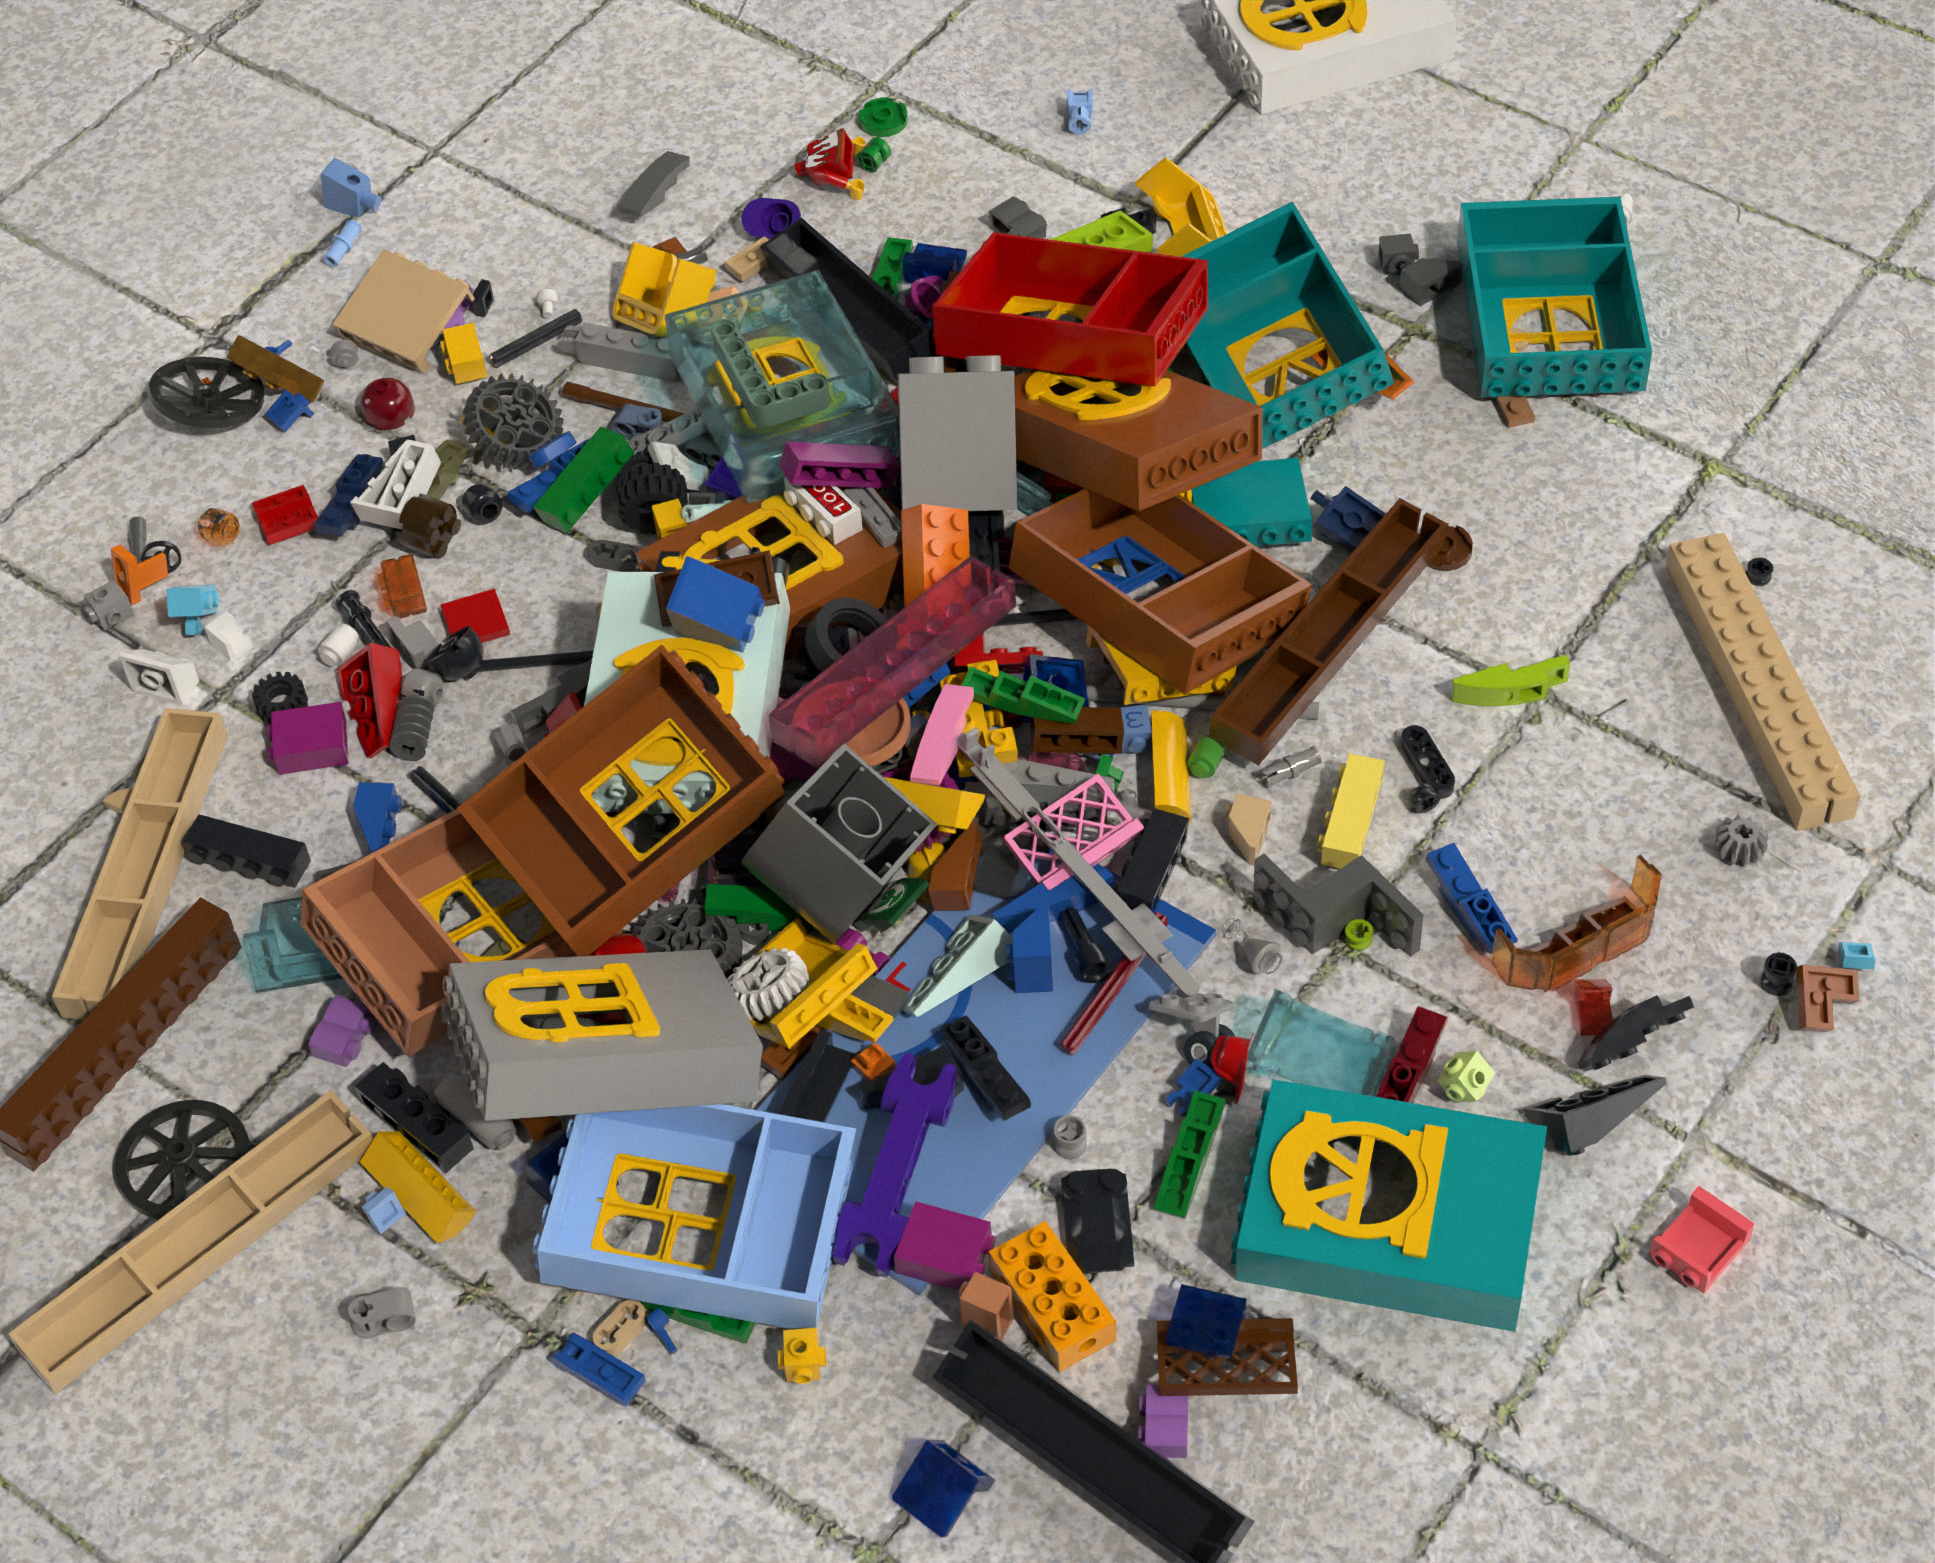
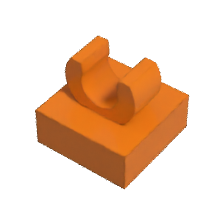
[851,1042,896,1083]

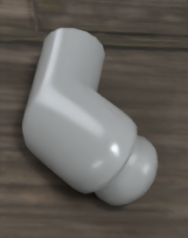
[1118,789,1153,824]

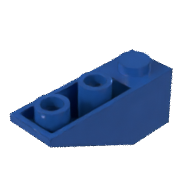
[353,782,402,853]

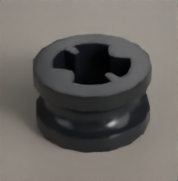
[1746,557,1774,586]
[1409,784,1440,813]

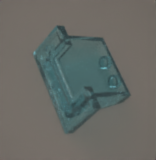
[243,897,344,993]

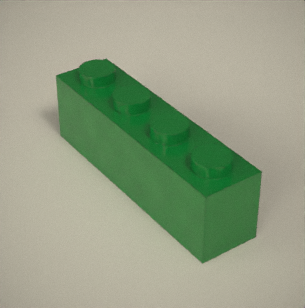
[533,426,634,533]

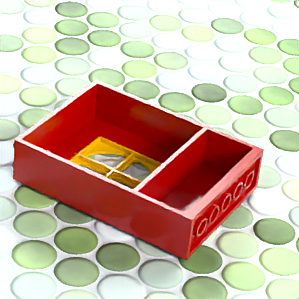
[931,232,1208,387]

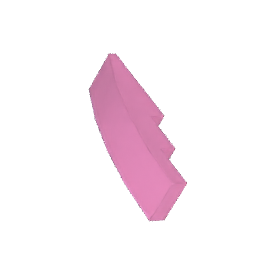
[910,684,974,785]

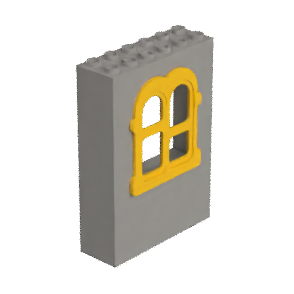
[441,949,763,1121]

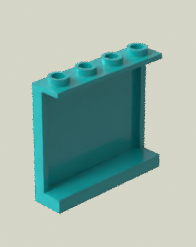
[1191,458,1312,546]

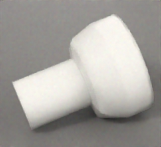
[537,289,558,318]

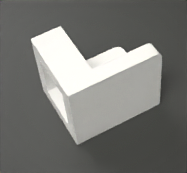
[205,611,253,662]

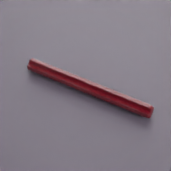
[1060,912,1168,1055]

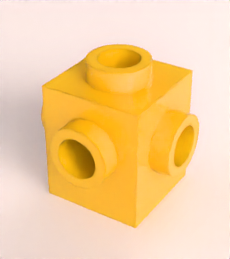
[778,1328,827,1384]

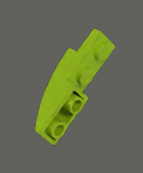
[1451,655,1570,706]

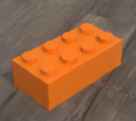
[901,504,972,621]

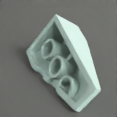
[902,915,1013,1017]

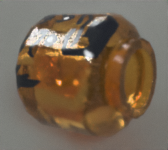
[198,508,240,546]

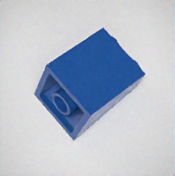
[666,556,765,652]

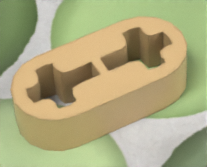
[593,1300,647,1356]

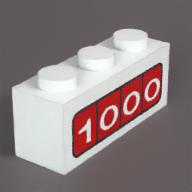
[784,477,863,545]

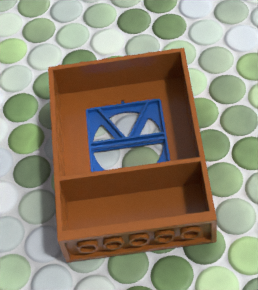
[1009,489,1312,695]

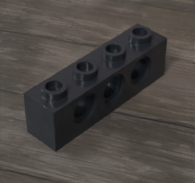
[355,1062,474,1174]

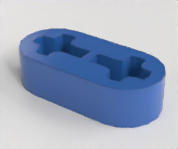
[528,431,577,468]

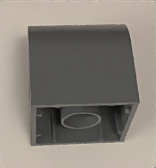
[740,744,937,944]

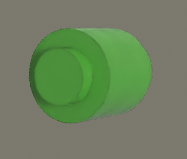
[1187,734,1225,778]

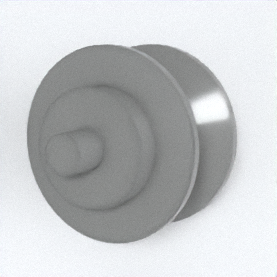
[331,340,358,368]

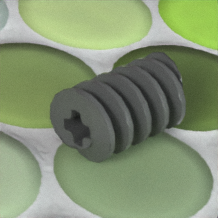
[389,695,435,761]

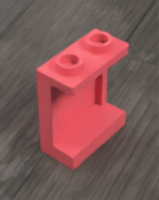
[1648,1186,1755,1294]

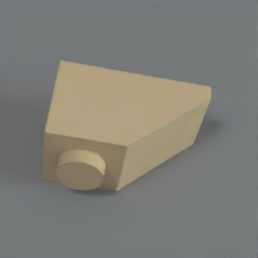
[1224,793,1272,865]

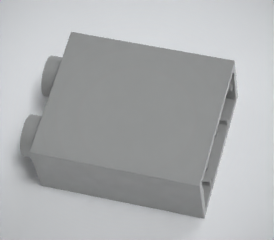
[897,356,1017,511]

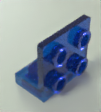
[902,243,967,283]
[1166,1284,1247,1359]
[892,1440,995,1538]

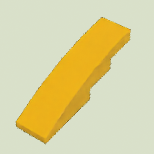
[816,994,894,1042]

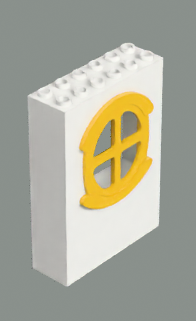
[1201,0,1457,114]

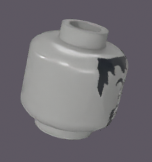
[400,668,444,706]

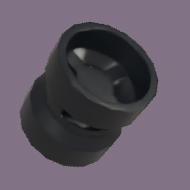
[1761,952,1797,996]

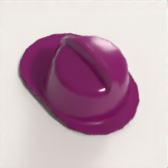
[904,276,945,320]

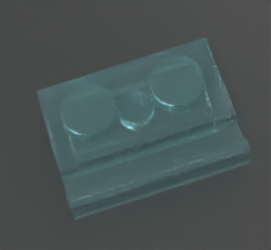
[1016,471,1053,516]

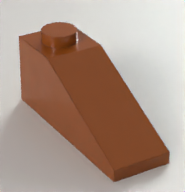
[925,821,983,911]

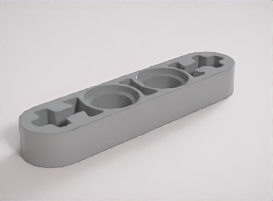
[628,403,724,457]

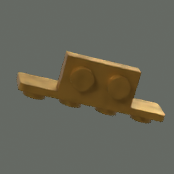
[227,335,324,403]

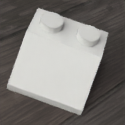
[119,649,200,706]

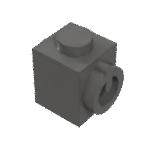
[1378,233,1419,275]

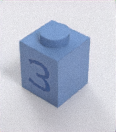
[1120,705,1152,754]

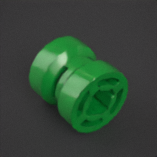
[857,137,891,173]

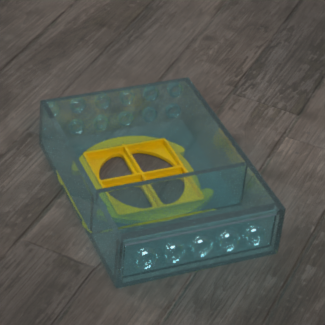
[665,270,900,504]

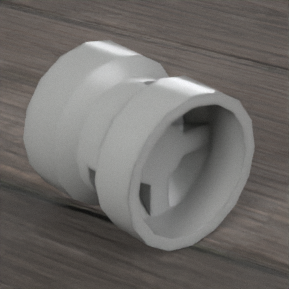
[1054,1115,1087,1160]

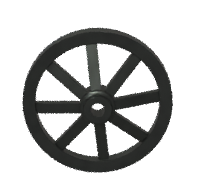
[149,357,264,428]
[115,1100,251,1220]

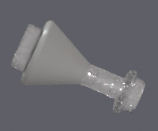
[1221,918,1283,974]

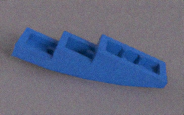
[992,868,1113,933]

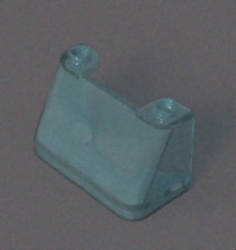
[1247,989,1399,1096]

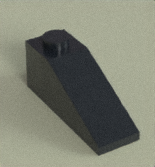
[860,1045,964,1109]

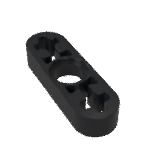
[1401,725,1455,799]

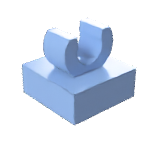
[362,1187,406,1234]

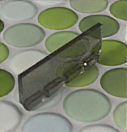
[973,820,1047,900]

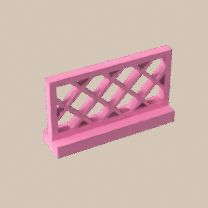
[1002,774,1144,890]

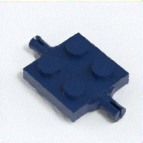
[1310,486,1386,553]

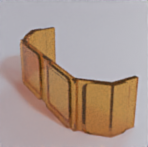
[1492,855,1662,992]

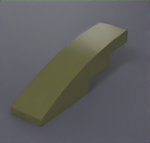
[427,439,470,500]

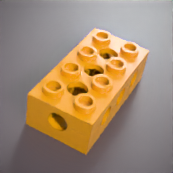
[988,1220,1117,1372]

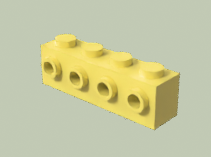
[1317,753,1385,869]

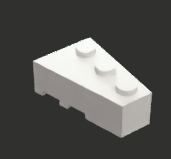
[350,439,441,529]

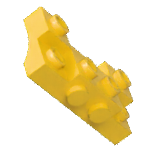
[939,660,1018,778]

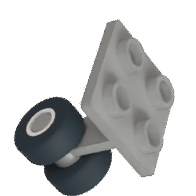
[1149,988,1235,1068]

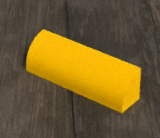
[1151,711,1191,822]
[360,1131,477,1243]

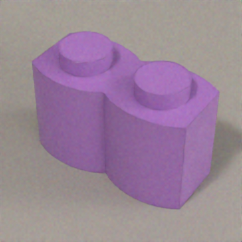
[308,995,376,1067]
[1138,1384,1188,1458]

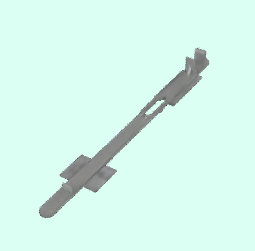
[957,727,1200,997]

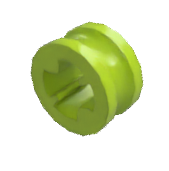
[1345,919,1373,951]

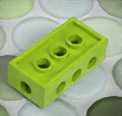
[1049,210,1153,253]

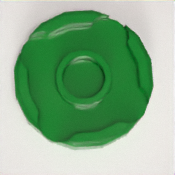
[858,97,908,137]

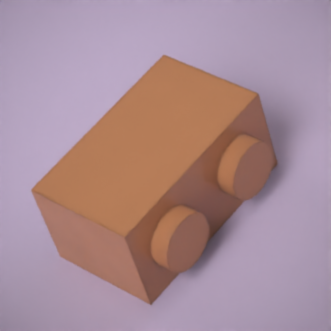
[957,1272,1014,1340]

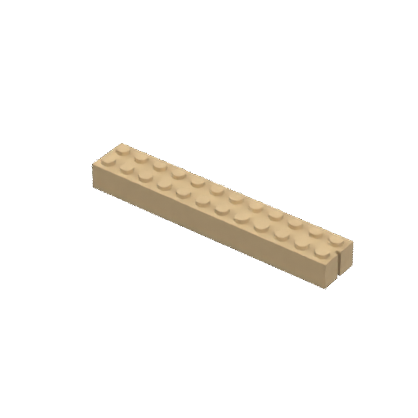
[1666,532,1860,831]
[52,708,228,1020]
[8,1090,373,1395]

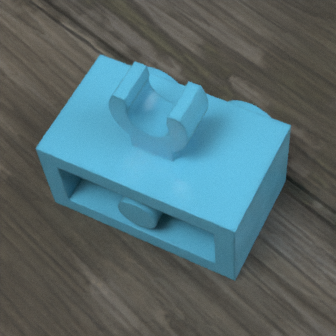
[166,584,220,635]

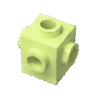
[1436,1051,1495,1103]

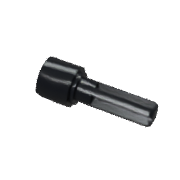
[1060,906,1112,983]

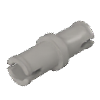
[1260,746,1322,788]

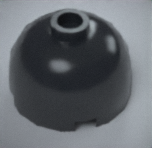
[426,625,484,680]

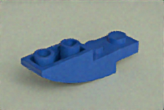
[508,439,589,513]
[1426,842,1518,954]

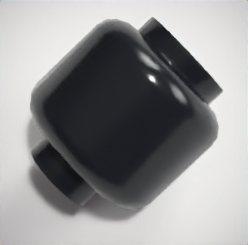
[462,484,503,524]

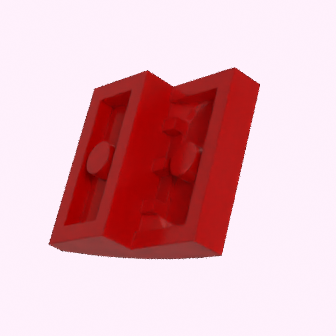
[251,484,319,545]

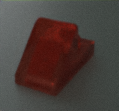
[1574,979,1613,1036]

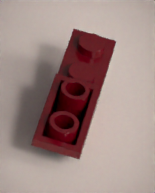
[1376,1006,1448,1103]

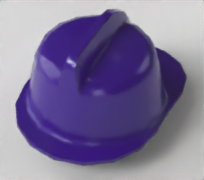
[741,198,801,239]

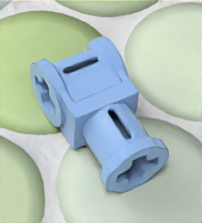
[1067,89,1093,135]

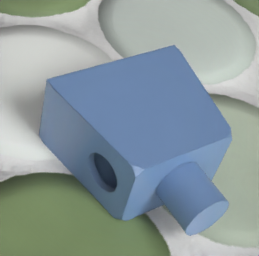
[321,157,382,217]

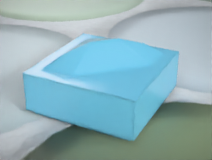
[1838,942,1876,970]

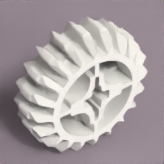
[727,947,810,1021]

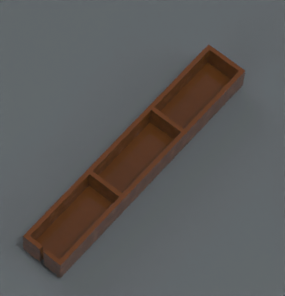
[1208,498,1448,766]

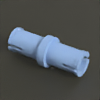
[323,219,362,267]

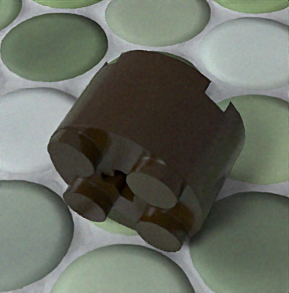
[397,493,461,558]

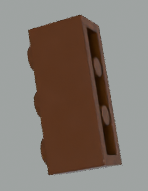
[1030,707,1124,754]

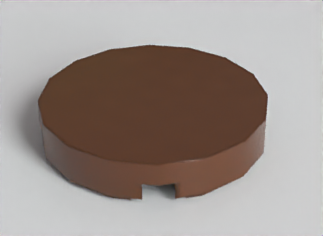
[1427,523,1473,571]

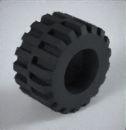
[617,462,688,534]

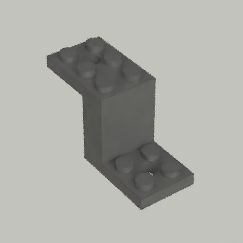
[1253,853,1424,957]

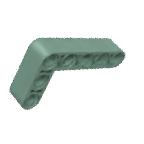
[711,319,830,427]

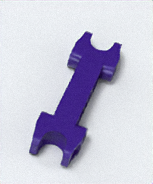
[833,1052,957,1278]

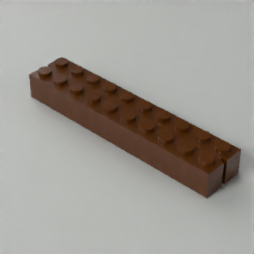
[0,897,242,1172]

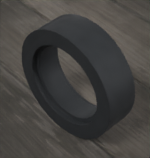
[805,598,897,681]

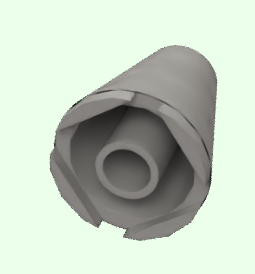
[434,1071,516,1150]

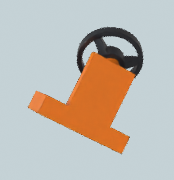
[110,541,181,605]

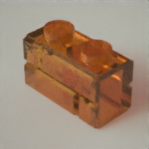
[377,554,427,619]

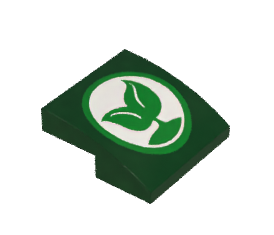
[854,878,930,934]

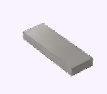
[842,487,902,548]

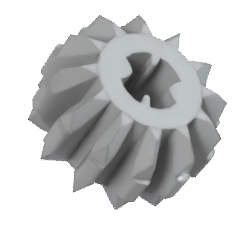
[1715,814,1768,867]

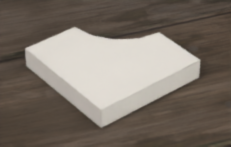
[648,442,710,492]

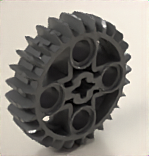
[462,373,564,470]
[633,898,743,978]

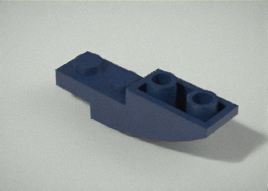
[315,454,383,537]

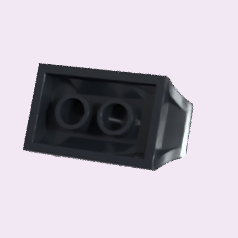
[1061,1168,1135,1274]

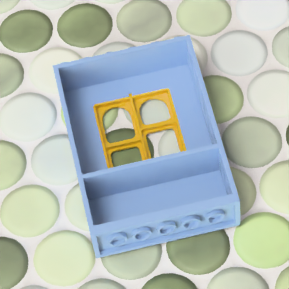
[533,1104,856,1329]

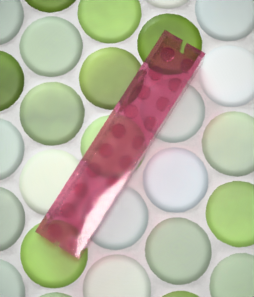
[769,556,1016,767]

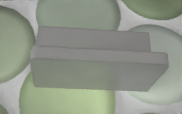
[386,616,439,670]

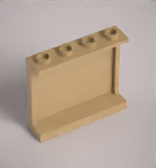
[332,249,475,374]

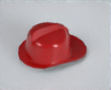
[1211,1033,1254,1104]

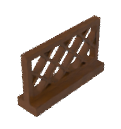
[1157,1318,1298,1396]

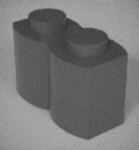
[989,196,1047,239]

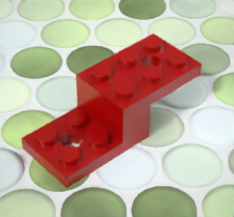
[895,615,1044,674]

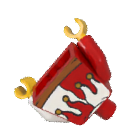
[795,128,866,200]

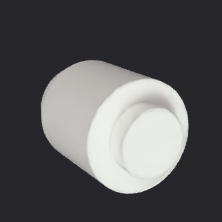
[318,624,359,666]

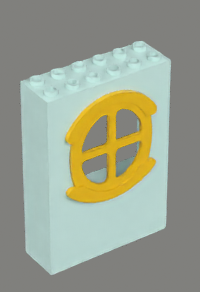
[584,572,790,815]

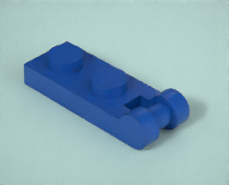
[551,1332,646,1407]

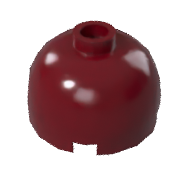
[360,378,416,430]

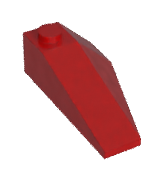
[337,643,402,758]

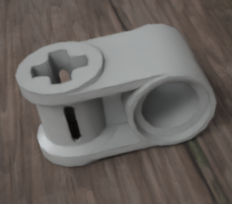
[348,1287,416,1339]

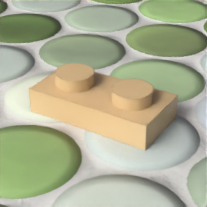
[725,236,769,282]

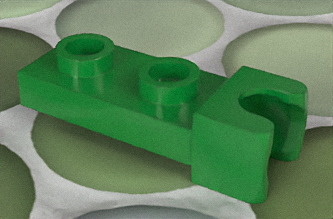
[872,237,913,300]

